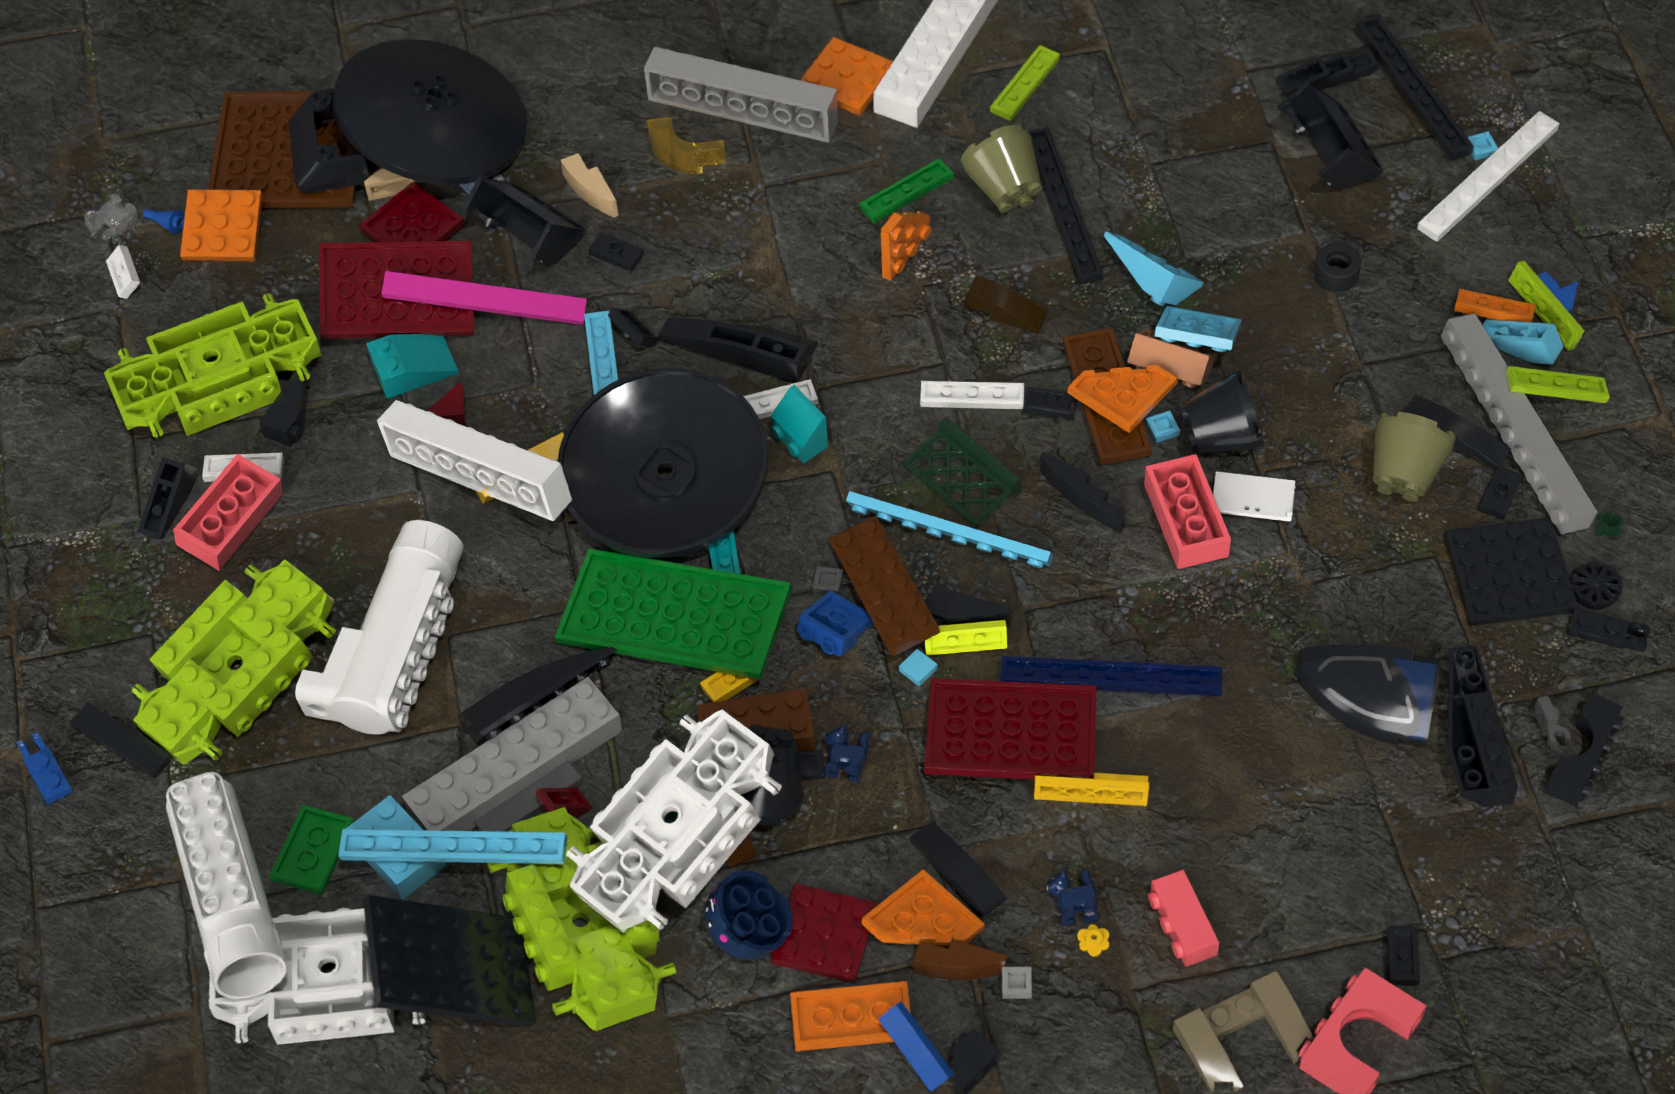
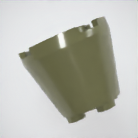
[961,125,1043,213]
[1373,412,1456,502]

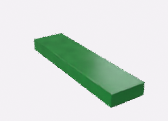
[860,158,954,224]

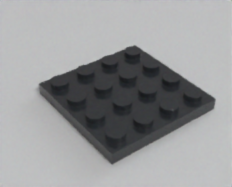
[1444,517,1579,626]

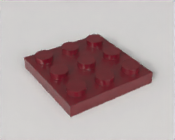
[359,182,465,242]
[771,883,878,984]

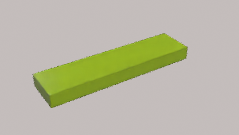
[990,45,1060,121]
[1508,261,1585,351]
[1505,366,1610,403]

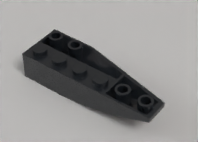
[658,317,818,383]
[1448,645,1518,807]
[458,647,616,744]

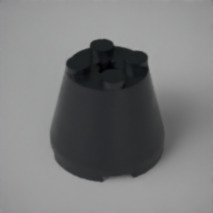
[1180,371,1264,453]
[740,724,804,825]

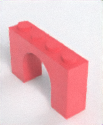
[1299,968,1426,1094]

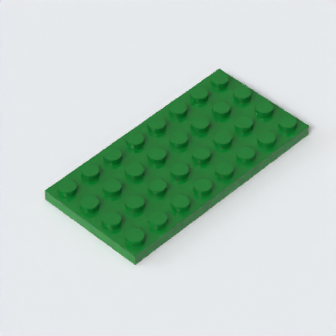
[554,549,793,680]

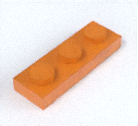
[1454,289,1536,322]

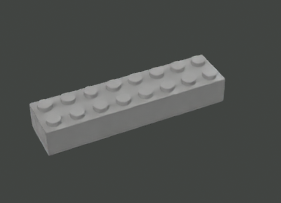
[644,47,838,143]
[402,677,622,831]

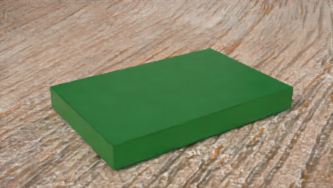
[269,804,355,895]

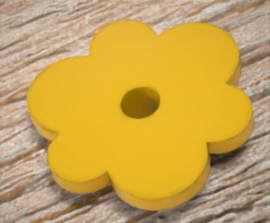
[1077,925,1109,957]

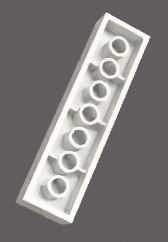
[873,0,998,128]
[377,400,572,521]

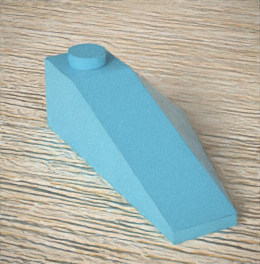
[1104,231,1204,306]

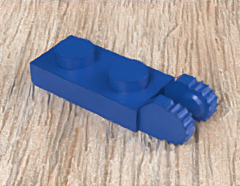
[17,732,73,805]

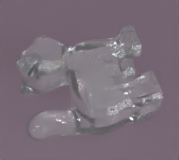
[84,193,138,241]

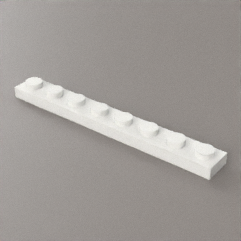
[1417,111,1559,242]

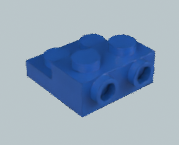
[796,590,873,657]

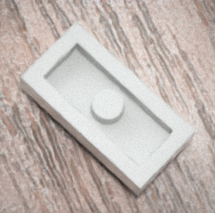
[106,245,140,299]

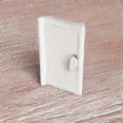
[1213,472,1296,522]

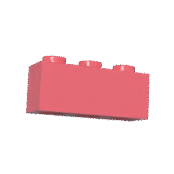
[1148,870,1219,967]

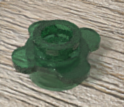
[1595,511,1624,539]

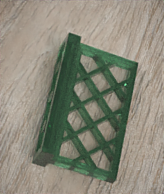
[903,417,1022,529]

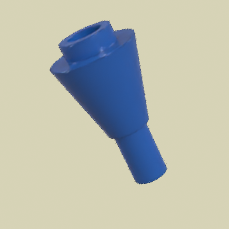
[143,209,185,234]

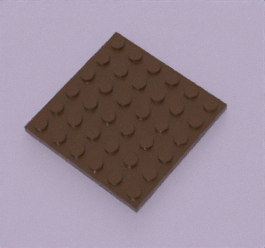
[208,91,361,208]

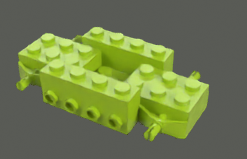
[104,293,321,437]
[131,559,336,764]
[487,807,676,1031]

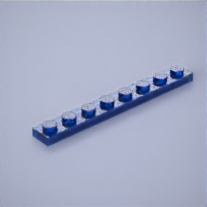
[1000,656,1222,696]

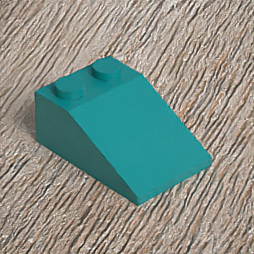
[366,334,459,399]

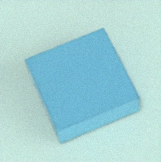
[1468,131,1498,160]
[1146,411,1180,443]
[899,649,938,686]

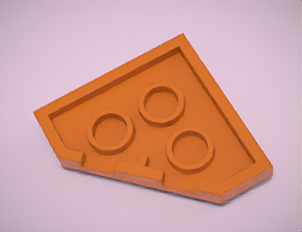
[881,211,932,281]
[1067,365,1178,433]
[861,870,985,946]

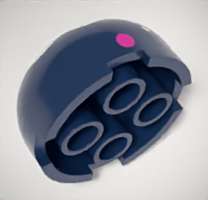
[705,870,793,960]

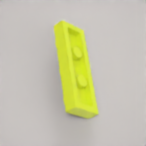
[925,620,1007,656]

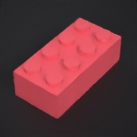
[173,453,283,571]
[1144,454,1231,569]

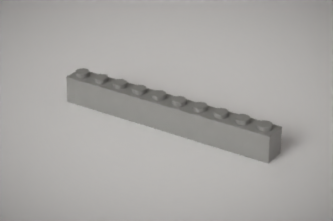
[1441,314,1597,534]

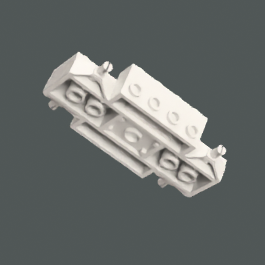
[566,710,781,933]
[209,908,426,1045]

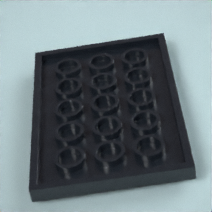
[363,895,536,1027]

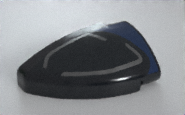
[1295,645,1439,745]

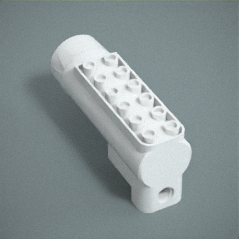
[295,520,464,734]
[166,772,287,999]

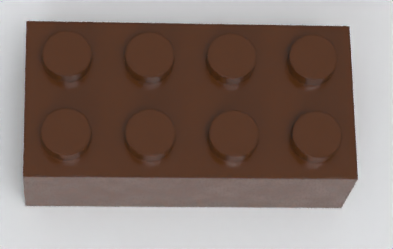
[696,689,815,752]

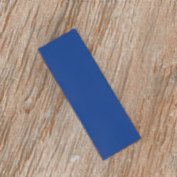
[878,1001,954,1092]

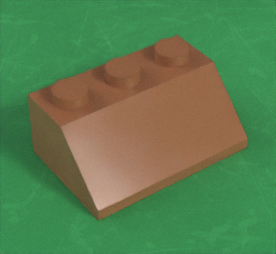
[1127,328,1218,388]

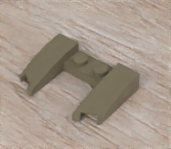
[1173,970,1313,1092]

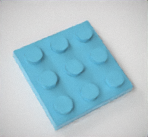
[1155,306,1242,352]

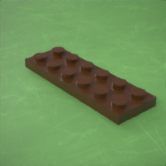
[1062,328,1152,465]
[828,515,941,657]

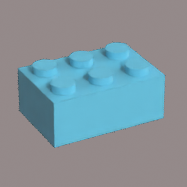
[346,795,447,900]

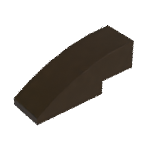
[967,275,1047,334]

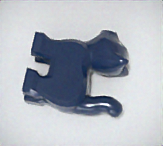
[824,724,870,783]
[1046,869,1098,926]

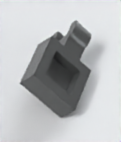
[1533,696,1571,748]

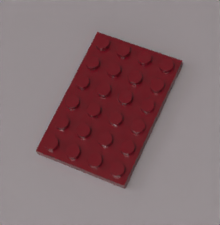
[319,241,474,339]
[925,678,1097,779]

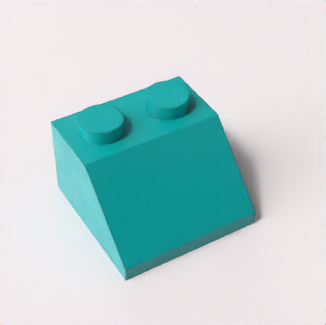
[770,385,828,464]

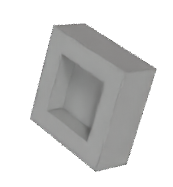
[1002,967,1032,999]

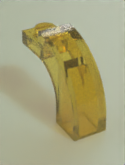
[647,117,726,174]

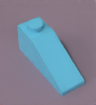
[1482,319,1563,364]

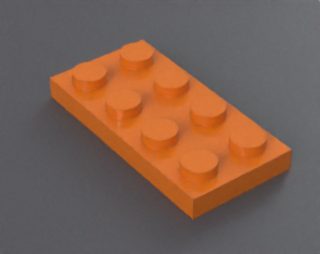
[790,981,911,1051]

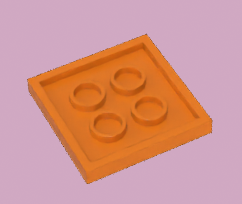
[800,37,894,116]
[180,190,263,261]

